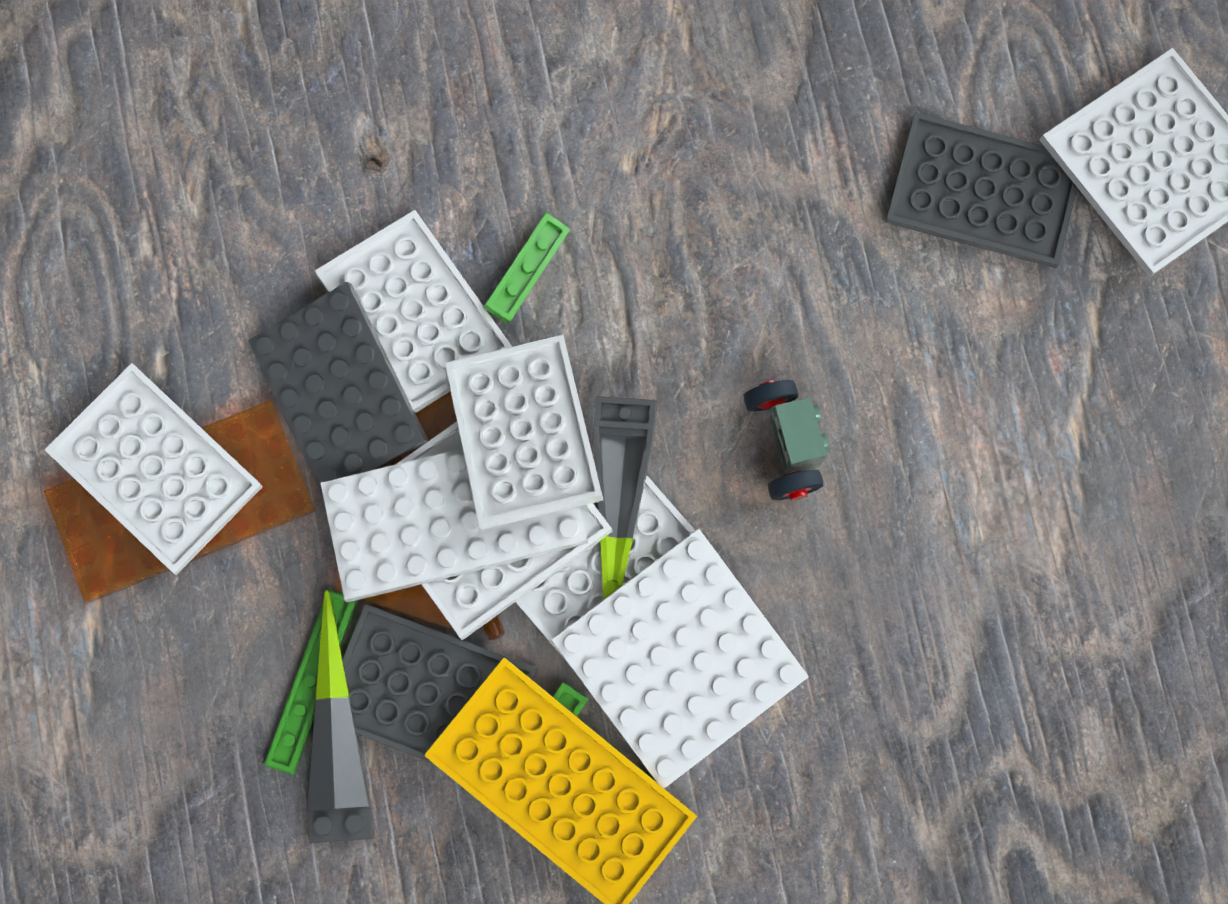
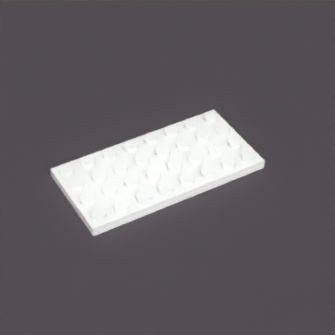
[321,448,588,602]

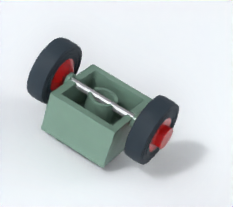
[743,380,830,501]

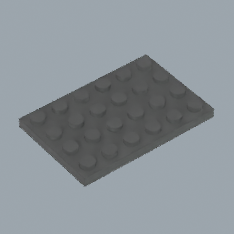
[885,112,1077,268]
[248,282,429,496]
[342,604,537,764]

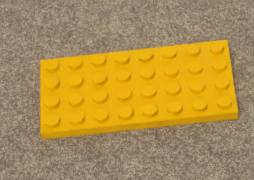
[424,657,697,904]

